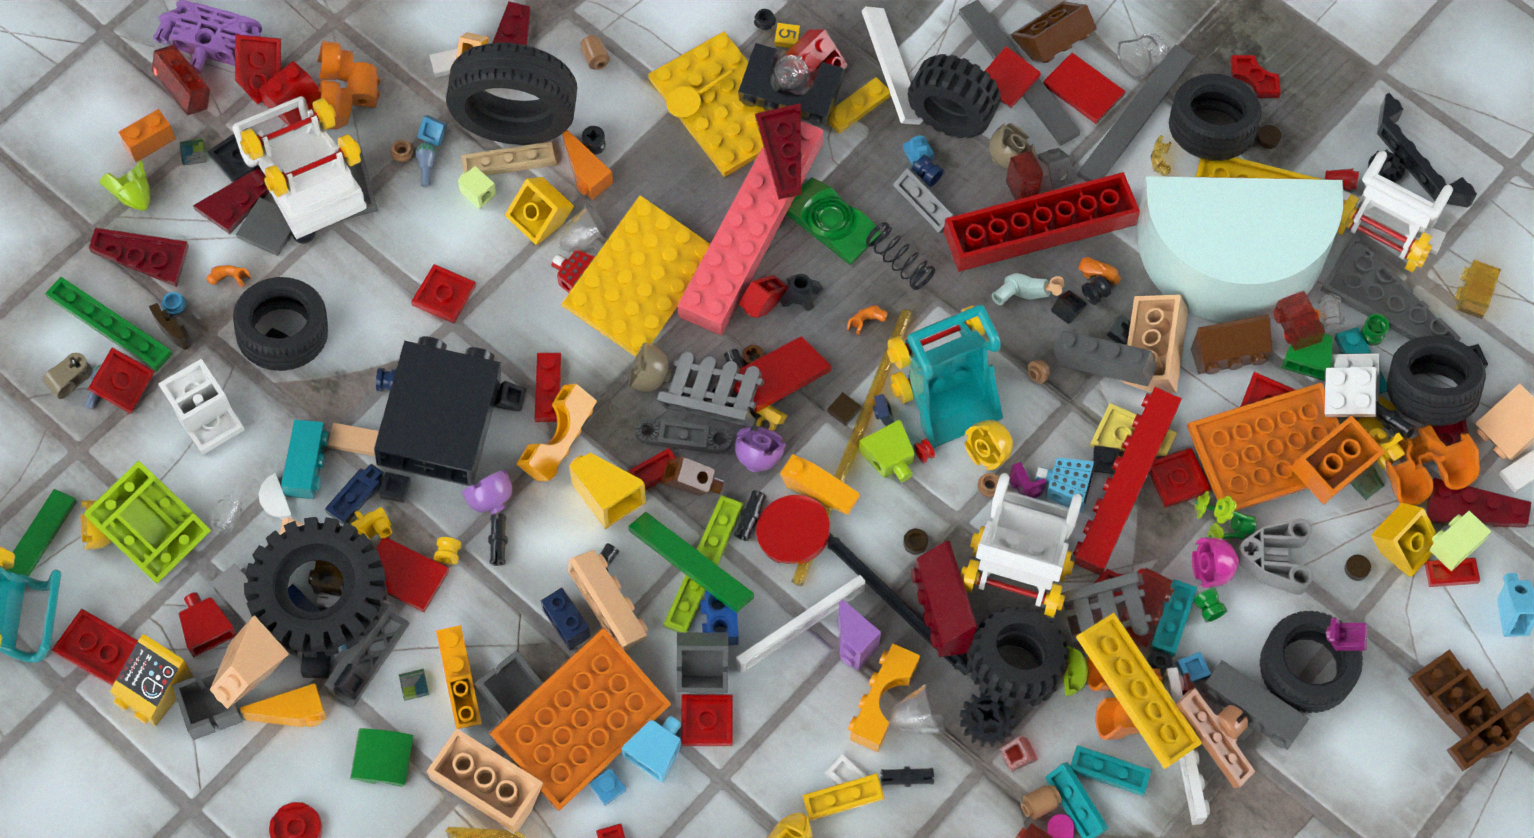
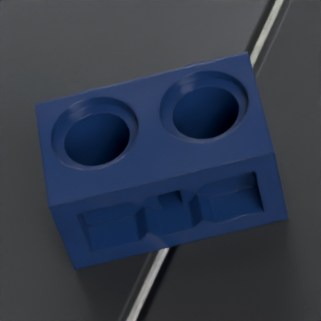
[540,588,591,651]

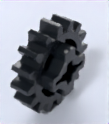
[960,692,1016,747]

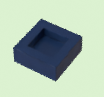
[873,394,894,426]

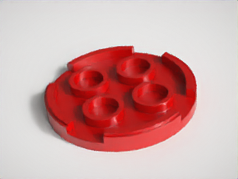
[756,495,831,565]

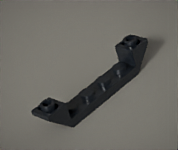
[1377,93,1477,208]

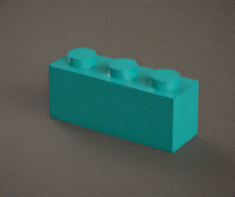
[281,419,330,499]

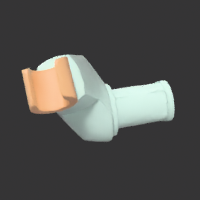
[992,273,1065,305]

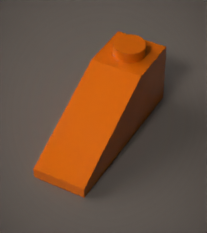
[562,130,613,200]

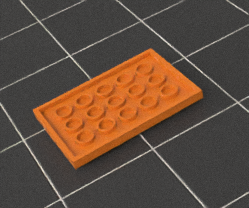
[1187,382,1340,511]
[488,628,671,811]

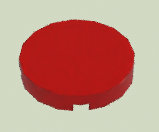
[269,802,323,838]

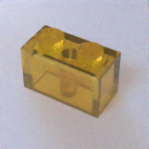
[1453,260,1501,319]

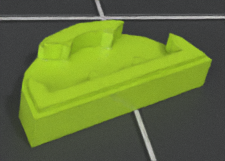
[1063,646,1090,697]

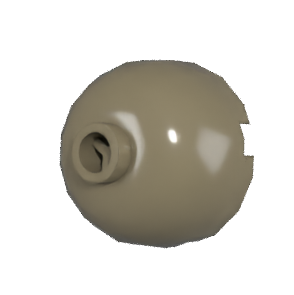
[989,123,1036,170]
[629,343,672,392]

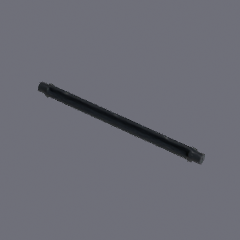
[827,533,969,676]

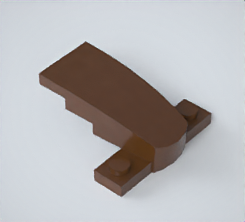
[1408,649,1534,771]

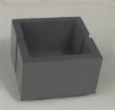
[676,632,728,693]
[474,650,543,721]
[172,668,243,741]

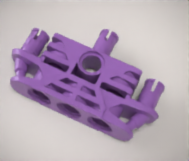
[153,0,262,74]

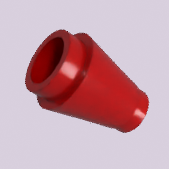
[1325,168,1359,191]

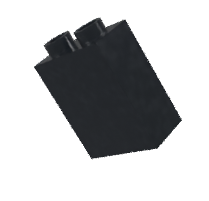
[374,336,501,486]

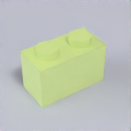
[1429,511,1492,571]

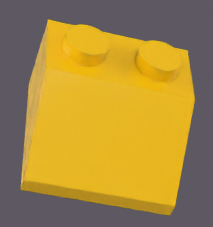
[504,177,574,245]
[1371,502,1437,577]

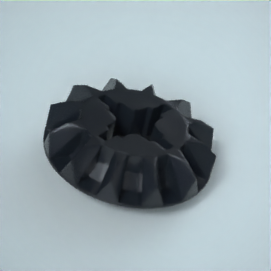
[1368,149,1406,183]

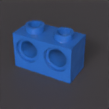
[700,591,739,646]

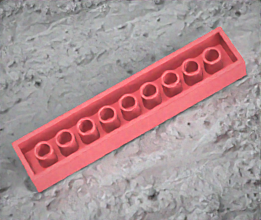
[677,121,823,336]

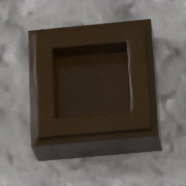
[827,392,861,426]

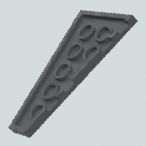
[1320,234,1461,341]

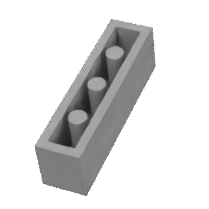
[210,563,252,625]

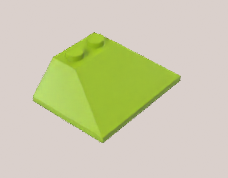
[83,460,211,584]

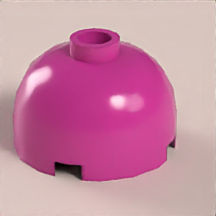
[1192,537,1239,588]

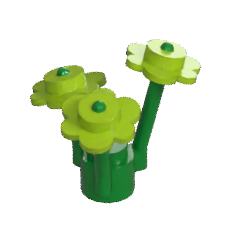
[1195,491,1257,540]

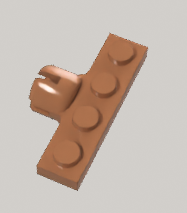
[1175,688,1256,788]

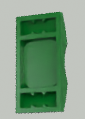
[786,177,881,265]

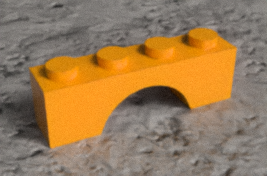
[516,384,597,481]
[848,643,920,752]

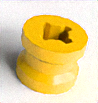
[434,537,462,565]

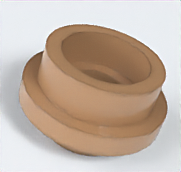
[390,139,414,162]
[1028,360,1050,384]
[977,473,999,497]

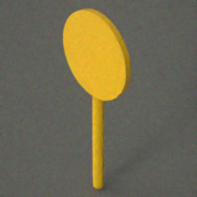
[666,69,734,118]

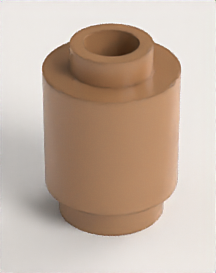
[581,35,610,70]
[1021,785,1062,820]

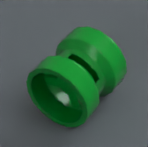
[1361,314,1389,346]
[1193,588,1228,623]

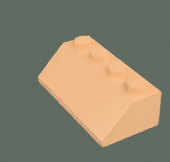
[1122,295,1189,393]
[567,550,648,652]
[426,728,543,833]

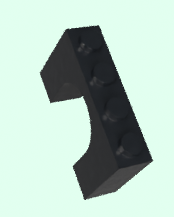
[738,43,844,126]

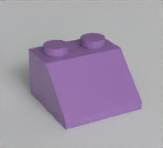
[837,599,881,670]

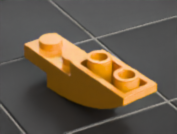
[436,625,482,729]

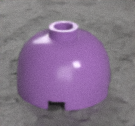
[735,427,786,472]
[461,469,512,515]

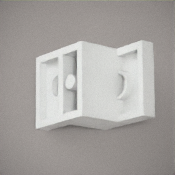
[1325,354,1380,417]
[158,359,245,455]

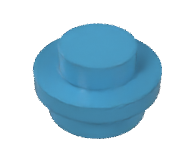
[161,292,186,315]

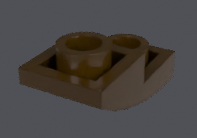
[149,303,190,350]

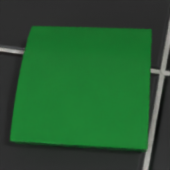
[350,728,413,787]

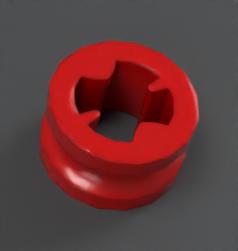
[913,439,935,463]

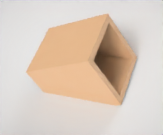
[1475,383,1534,462]
[210,616,289,709]

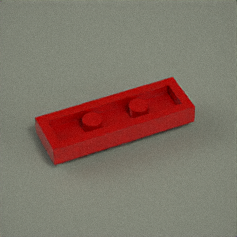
[534,353,562,422]

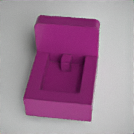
[1009,462,1047,498]
[1326,618,1368,651]

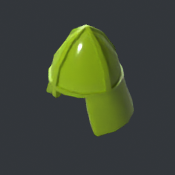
[99,160,150,211]

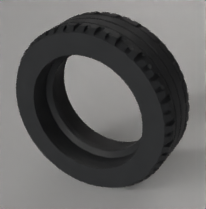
[446,43,578,145]

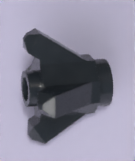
[779,274,823,311]

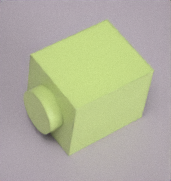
[458,166,496,209]

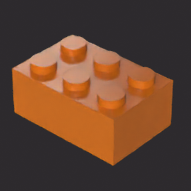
[1290,415,1385,505]

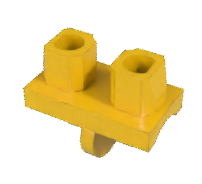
[1368,428,1405,470]
[351,507,392,539]

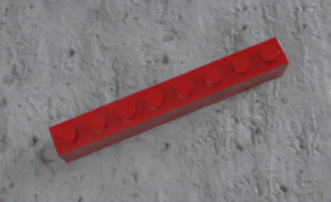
[1073,387,1182,576]

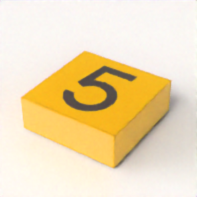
[774,23,800,48]

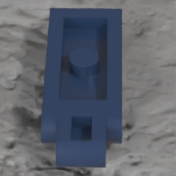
[325,464,384,525]

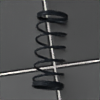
[866,222,935,290]

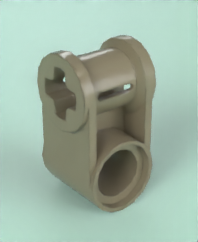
[42,352,92,399]

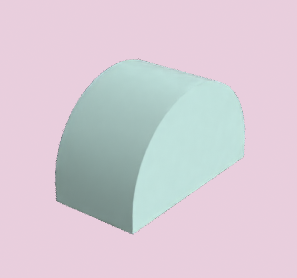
[1137,176,1343,323]

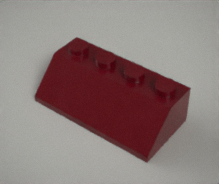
[911,541,977,657]

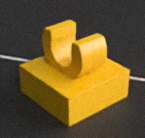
[756,405,788,431]

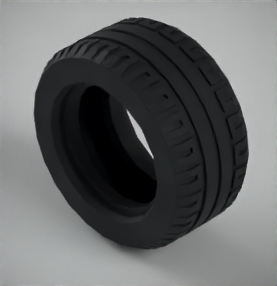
[1169,74,1262,161]
[233,277,328,371]
[1386,335,1486,426]
[1259,611,1363,713]

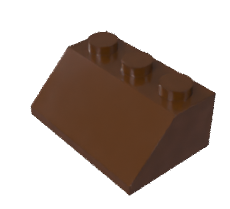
[1011,1,1097,63]
[1191,314,1272,375]

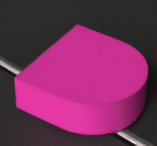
[1046,814,1074,838]

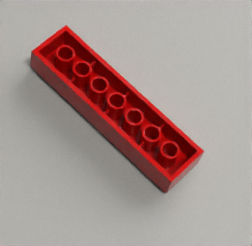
[944,172,1140,272]

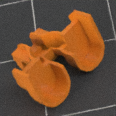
[317,41,380,130]
[1385,425,1480,506]
[1087,656,1163,740]

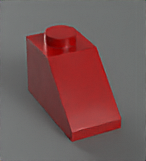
[739,275,789,318]

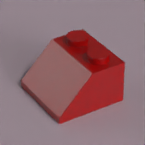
[259,61,321,131]

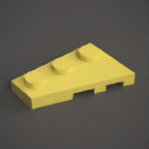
[1089,403,1177,456]

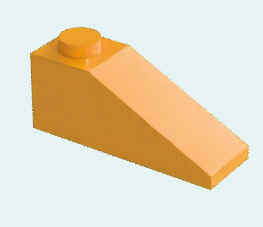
[780,454,861,515]
[240,683,327,727]

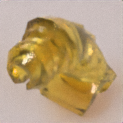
[1151,135,1172,176]

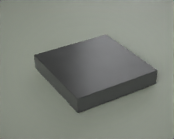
[236,197,292,256]

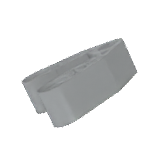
[1236,518,1313,595]

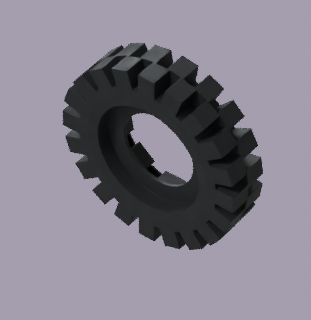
[244,517,388,658]

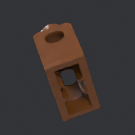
[661,456,724,496]

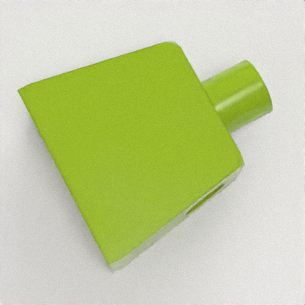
[859,419,915,482]

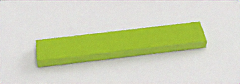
[663,495,744,632]

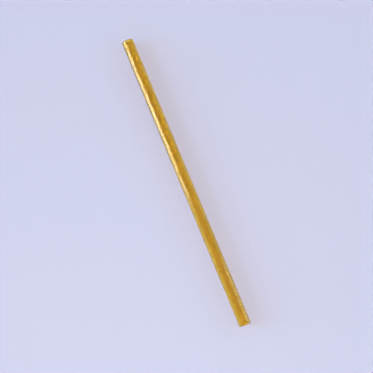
[791,309,912,586]

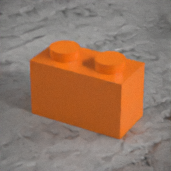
[118,109,176,162]

